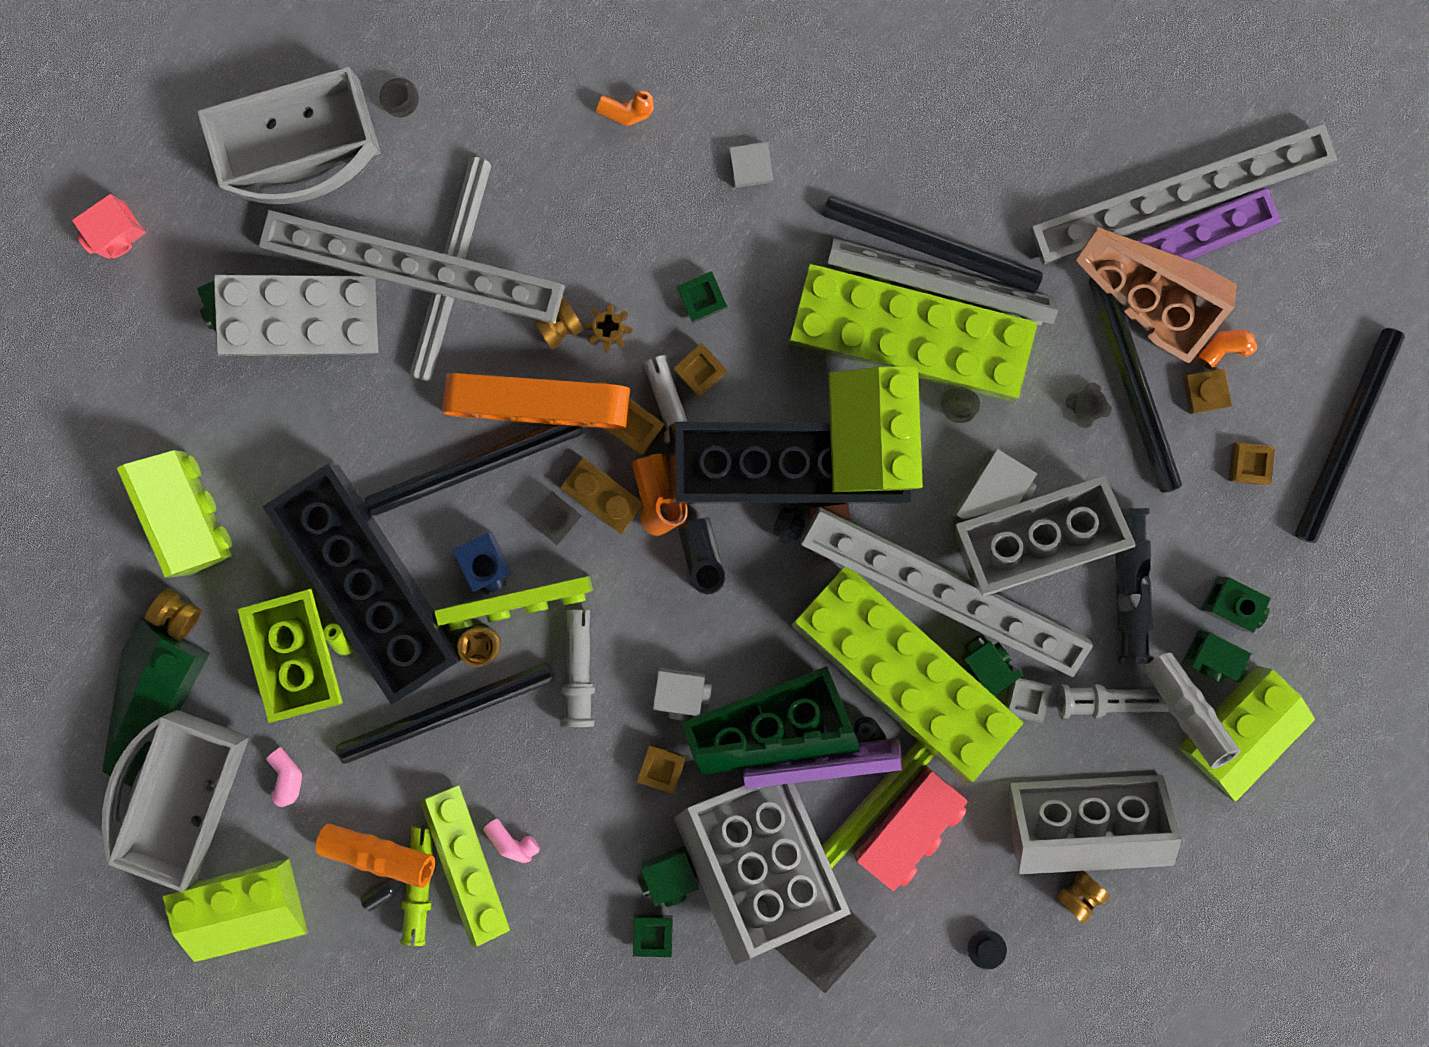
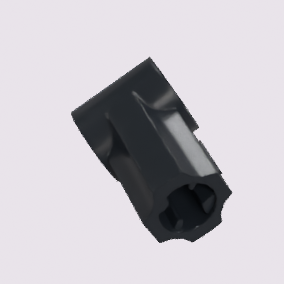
[677,517,725,595]

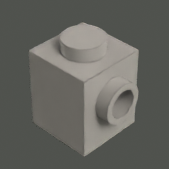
[653,668,712,721]

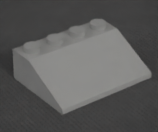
[674,783,851,965]

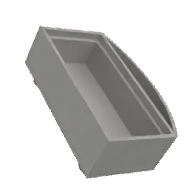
[197,67,381,204]
[102,710,249,892]

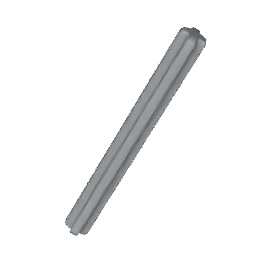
[410,157,491,381]

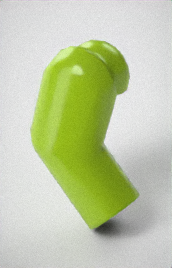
[323,623,354,655]

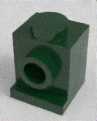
[1181,630,1252,683]
[959,634,1024,696]

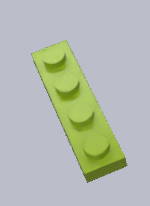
[435,576,593,631]
[419,785,510,947]

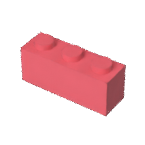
[854,766,968,892]

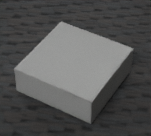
[729,142,773,188]
[1005,678,1052,723]

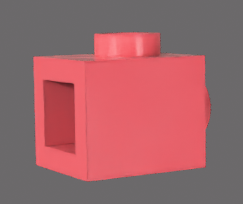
[72,194,146,259]

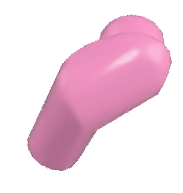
[266,747,303,807]
[483,819,540,863]

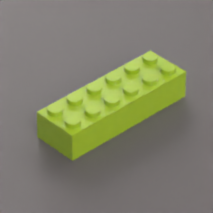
[788,264,1038,402]
[790,566,1024,783]

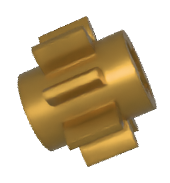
[584,303,633,353]

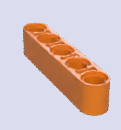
[441,373,630,429]

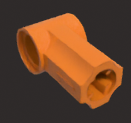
[632,453,688,536]

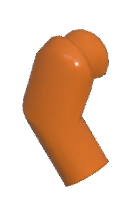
[596,91,654,126]
[1197,330,1257,369]

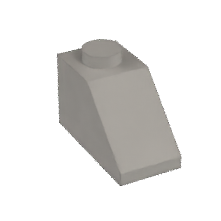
[951,449,1037,520]

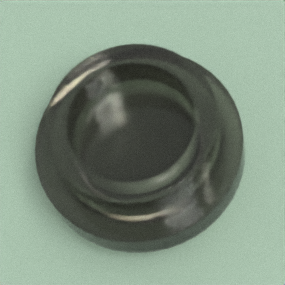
[380,78,419,118]
[941,388,980,423]

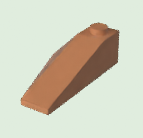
[1076,227,1237,364]

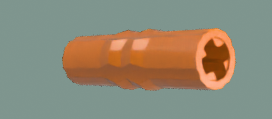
[315,823,435,888]

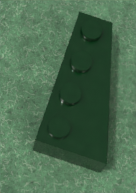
[681,666,861,775]

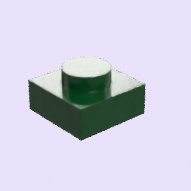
[677,271,728,324]
[633,914,673,958]

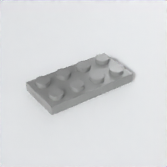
[214,275,378,356]

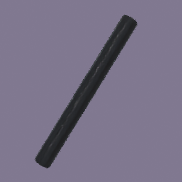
[823,196,1043,292]
[1089,277,1182,493]
[1295,328,1405,543]
[365,424,583,516]
[336,663,555,764]

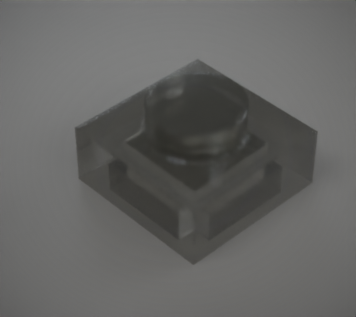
[527,491,583,545]

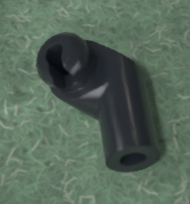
[854,716,886,742]
[361,877,403,912]

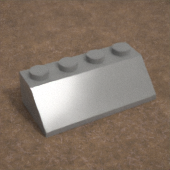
[955,475,1136,597]
[1009,775,1182,874]

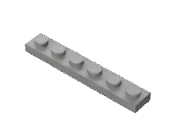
[828,238,1058,325]

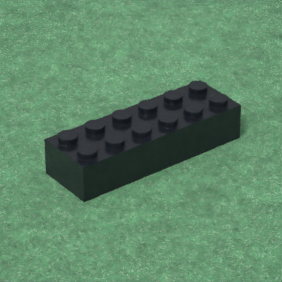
[669,422,911,504]
[262,463,462,705]

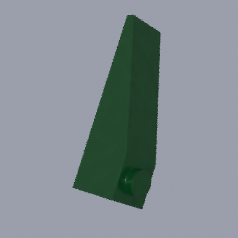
[102,618,210,787]

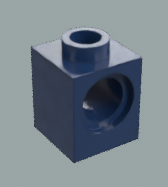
[453,533,513,595]

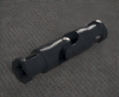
[1115,508,1154,664]

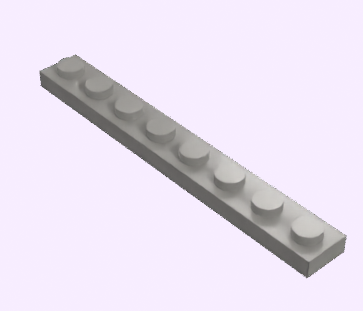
[1030,124,1337,265]
[259,210,565,324]
[800,507,1093,677]

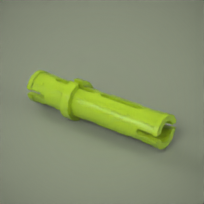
[400,825,434,946]

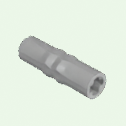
[1144,653,1240,769]

